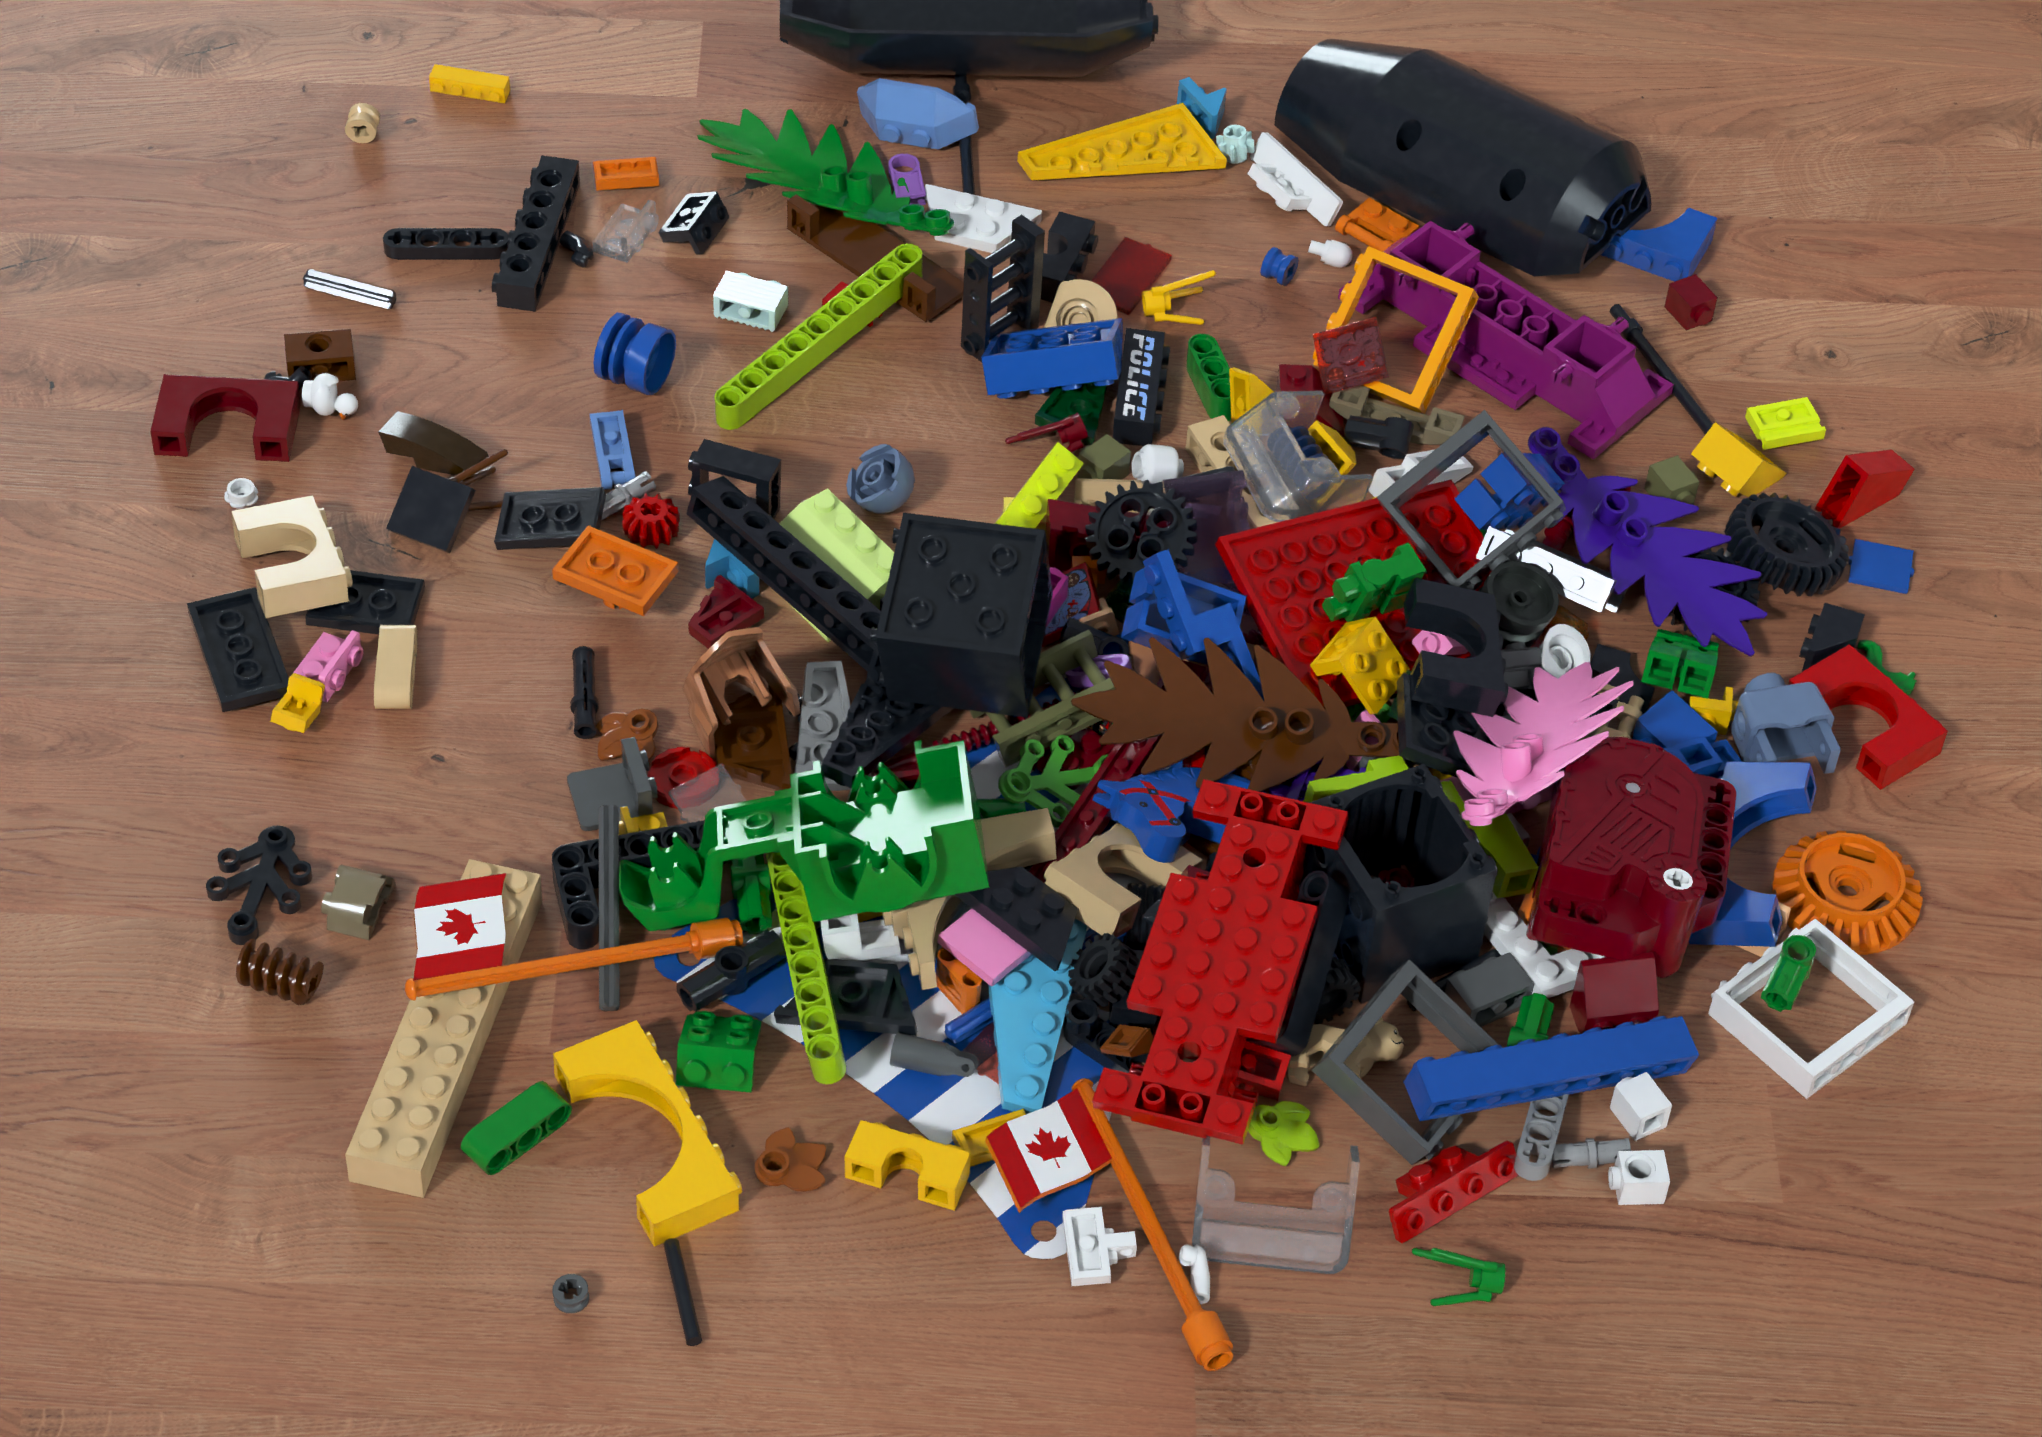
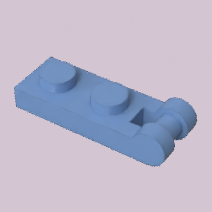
[590,410,635,490]

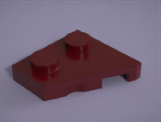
[688,575,765,649]

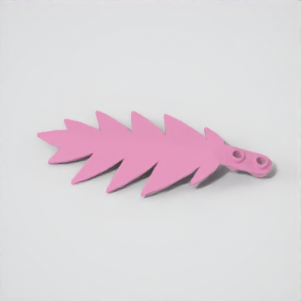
[1453,662,1634,826]

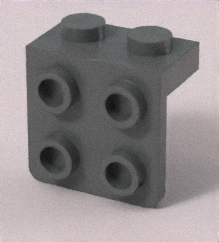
[567,737,658,831]

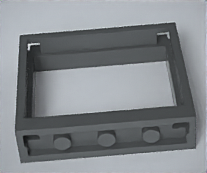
[1377,410,1566,590]
[1312,960,1499,1165]

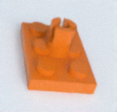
[552,525,679,617]

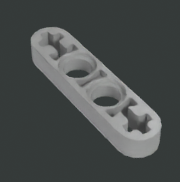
[1514,1094,1569,1181]

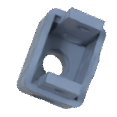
[1731,673,1841,774]

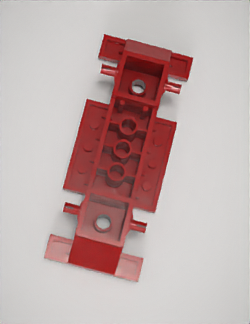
[1092,779,1348,1145]

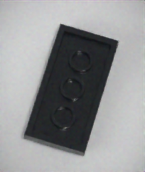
[187,587,289,712]

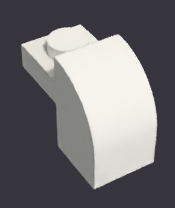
[820,914,901,961]

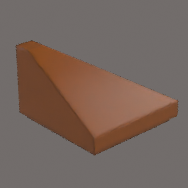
[1100,1024,1154,1057]

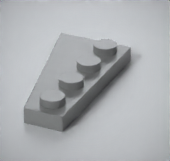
[795,661,851,791]

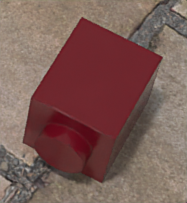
[1664,274,1718,331]

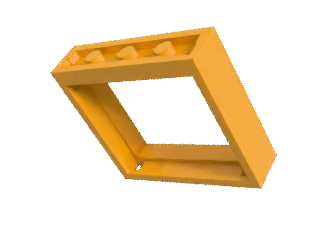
[1313,246,1479,414]

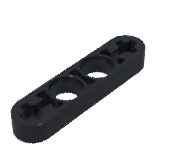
[383,228,508,260]

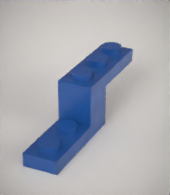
[1143,549,1264,701]

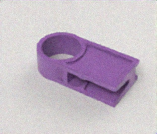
[888,154,926,205]

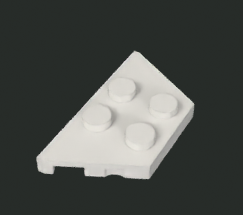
[924,184,1042,253]

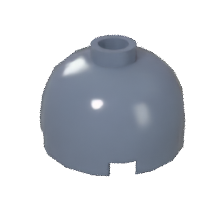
[846,444,915,514]

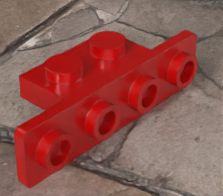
[1389,1140,1518,1243]

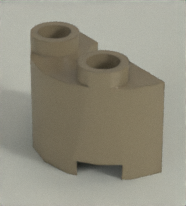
[321,864,396,940]

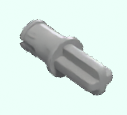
[601,471,656,520]

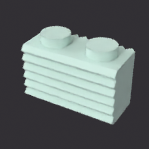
[713,271,788,332]

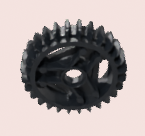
[1724,492,1849,597]

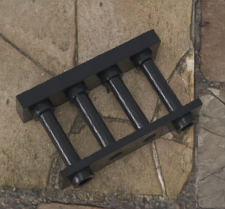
[961,214,1045,362]

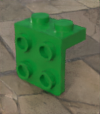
[676,1011,762,1093]

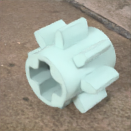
[1216,125,1254,164]

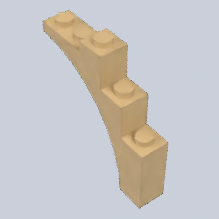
[882,808,1057,990]

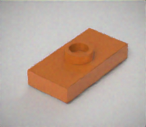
[593,157,659,191]

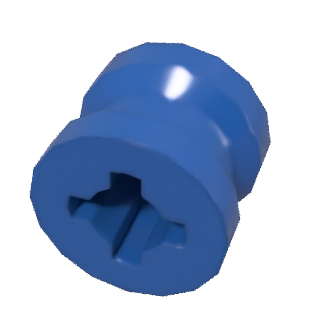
[1260,247,1299,286]

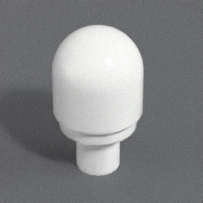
[1308,240,1353,268]

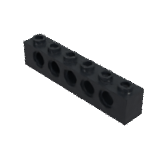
[492,155,580,312]

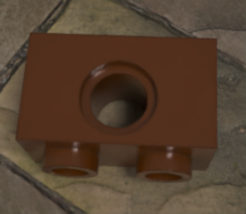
[284,329,356,381]

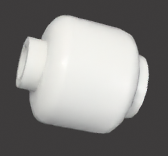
[1132,444,1184,484]

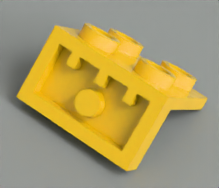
[1310,616,1410,715]

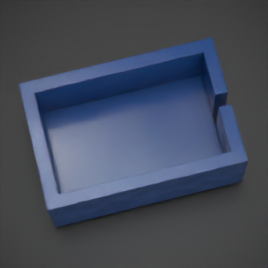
[1454,453,1565,530]
[1121,567,1246,665]

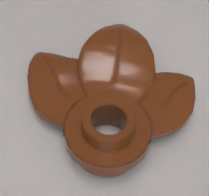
[596,708,659,762]
[755,1127,826,1192]

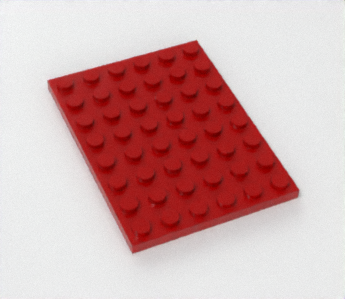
[1215,479,1542,709]

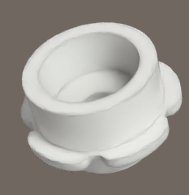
[224,478,258,509]

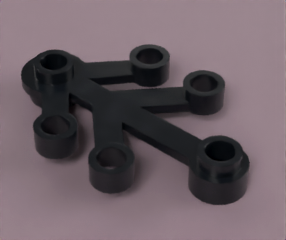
[206,825,312,945]

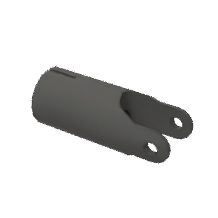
[890,1032,979,1077]

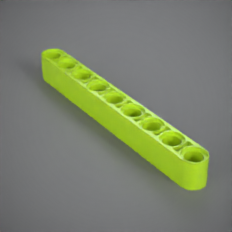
[714,243,923,430]
[766,852,846,1084]

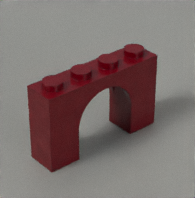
[150,374,301,462]

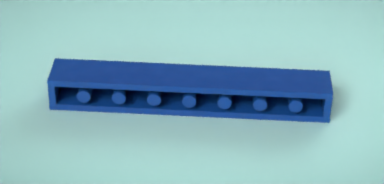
[1403,1016,1699,1122]

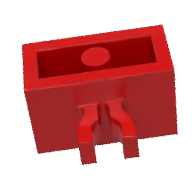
[1236,1041,1291,1101]

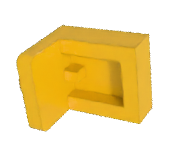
[270,673,325,733]
[1688,687,1738,735]

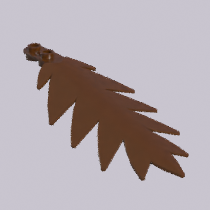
[1071,637,1404,792]

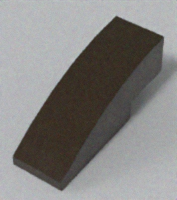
[378,411,489,478]

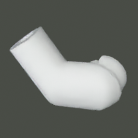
[1179,1244,1210,1304]

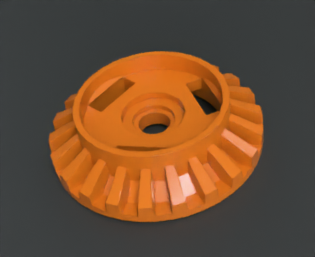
[1771,831,1923,955]

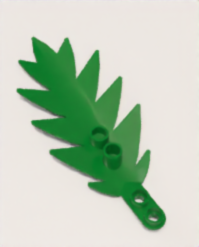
[697,109,954,236]

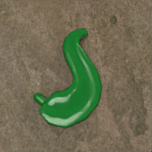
[1857,640,1917,695]

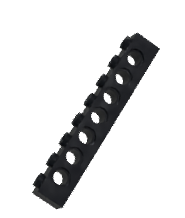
[686,476,881,673]

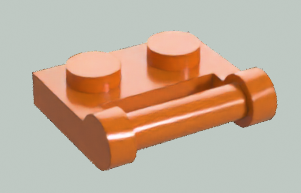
[1335,197,1420,252]

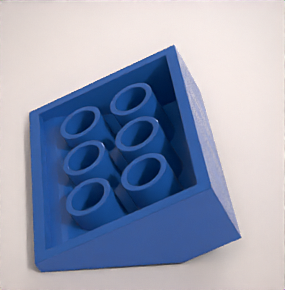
[981,318,1123,398]

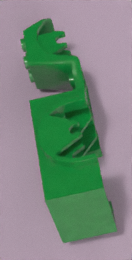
[619,740,990,931]

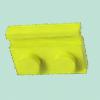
[1745,397,1826,450]

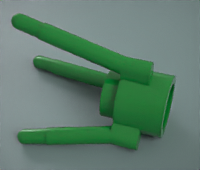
[1412,1248,1506,1306]

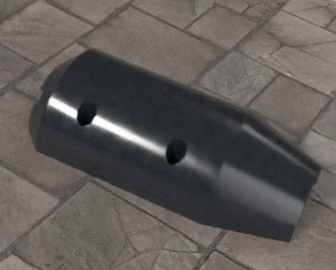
[1274,39,1652,277]

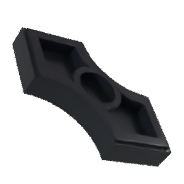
[1590,644,1655,715]

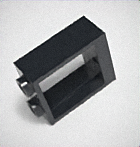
[688,439,781,519]

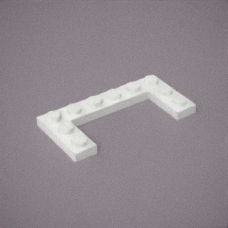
[1484,813,1605,998]

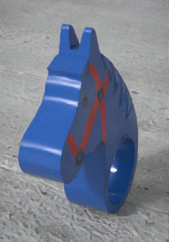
[1093,767,1266,863]

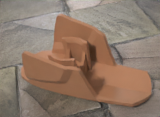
[683,627,801,759]

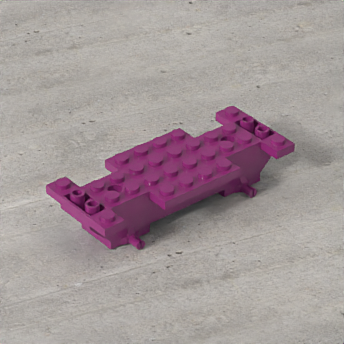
[1338,221,1674,460]

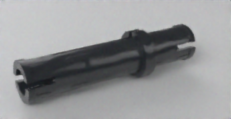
[570,646,599,739]

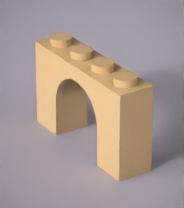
[231,495,353,618]
[1044,822,1203,937]

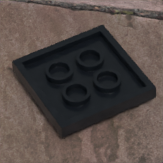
[1397,673,1497,778]

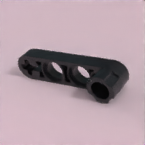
[1064,998,1149,1073]

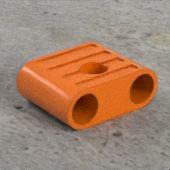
[936,947,982,1014]

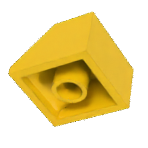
[1691,422,1787,497]

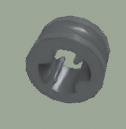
[552,1274,589,1313]

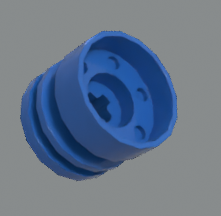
[593,312,676,395]

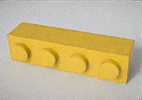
[429,64,510,104]

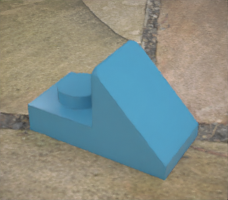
[1177,77,1227,139]
[705,539,759,598]

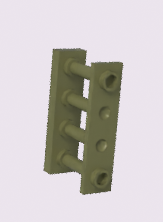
[969,630,1115,767]

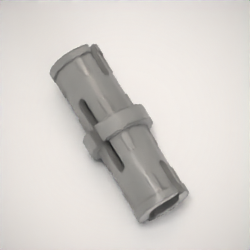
[1552,1138,1631,1169]

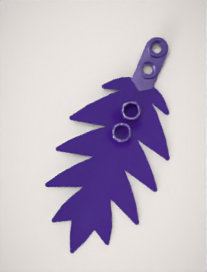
[1528,427,1767,657]

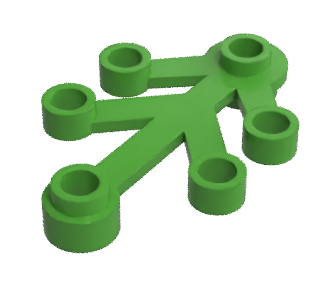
[998,735,1108,828]

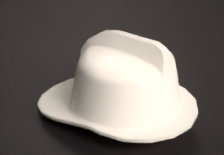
[1539,624,1591,679]

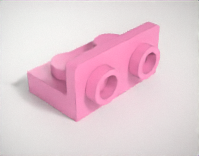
[293,630,363,702]

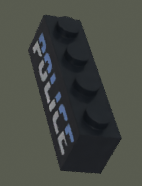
[1112,328,1170,446]

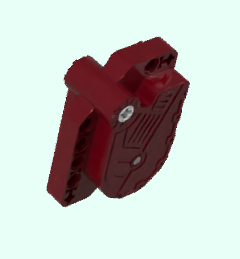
[1526,737,1736,978]

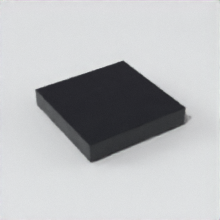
[386,466,476,554]

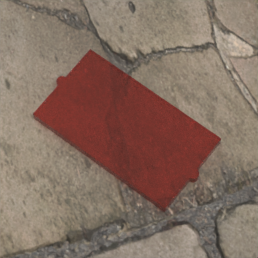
[1091,237,1172,315]

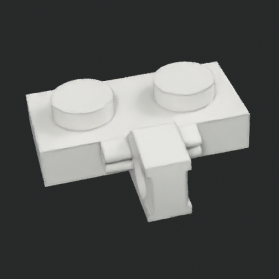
[1062,1207,1137,1287]

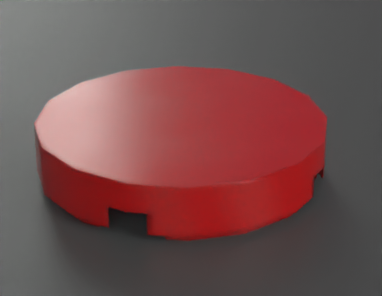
[647,747,719,810]

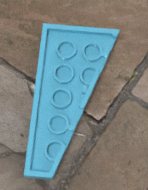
[988,919,1087,1114]

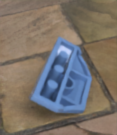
[857,78,979,150]

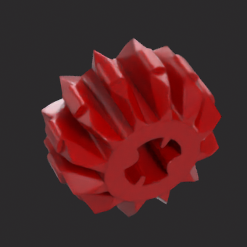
[622,493,680,549]

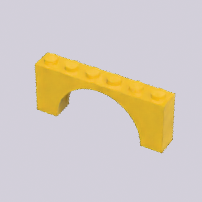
[553,1020,742,1247]

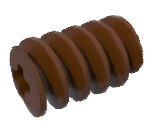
[236,938,324,1005]

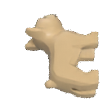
[1288,1017,1405,1086]

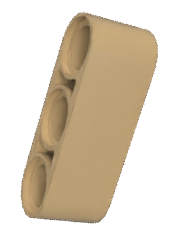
[374,625,417,709]

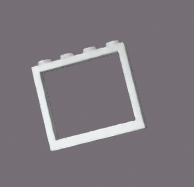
[1708,919,1915,1099]

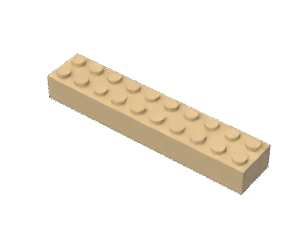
[345,859,542,1198]

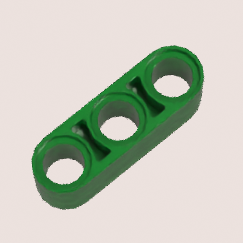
[1186,334,1231,421]
[461,1081,572,1175]

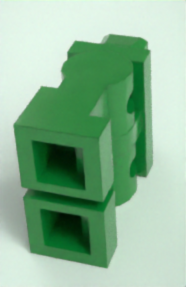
[1322,542,1426,622]
[1641,629,1719,698]

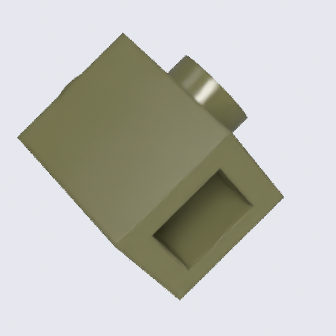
[1077,434,1131,480]
[1644,455,1699,505]

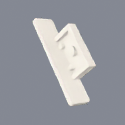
[1248,132,1343,227]

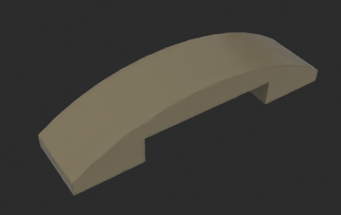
[1329,383,1465,445]

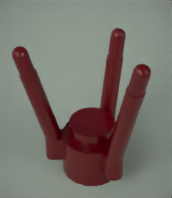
[1005,413,1088,453]

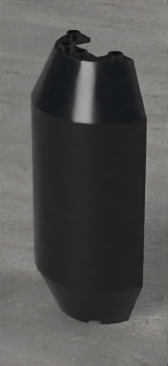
[780,0,1158,77]

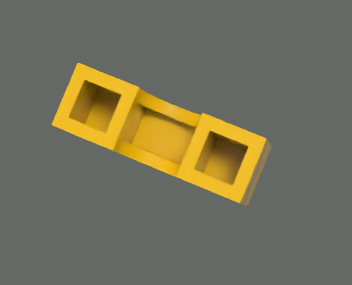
[844,1120,970,1211]

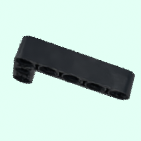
[552,820,727,950]
[1246,870,1349,1057]

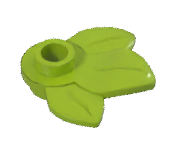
[1248,1101,1319,1166]

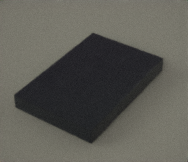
[494,487,606,550]
[305,570,425,635]

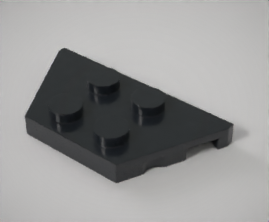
[955,866,1078,972]
[774,958,918,1036]

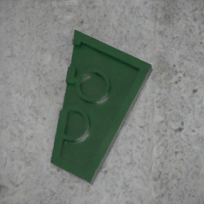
[1035,382,1108,446]

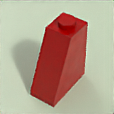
[1814,449,1915,528]

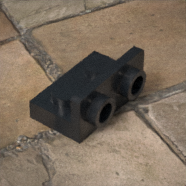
[658,192,729,255]

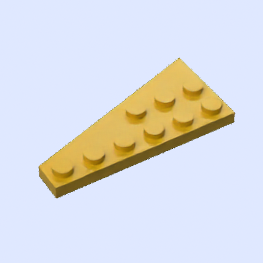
[1017,103,1227,180]

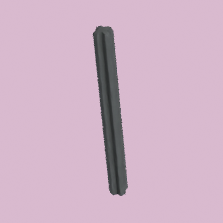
[599,805,620,1011]

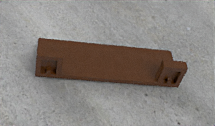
[787,194,964,322]

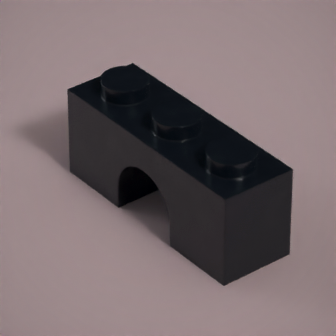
[1041,211,1098,303]

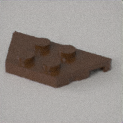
[713,684,792,790]

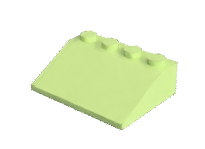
[779,488,894,642]

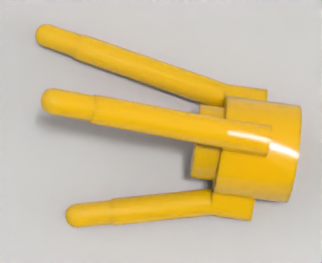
[1142,270,1216,325]

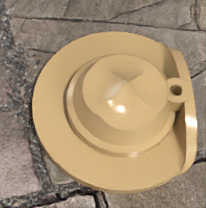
[1044,279,1118,328]

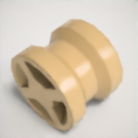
[345,103,380,143]

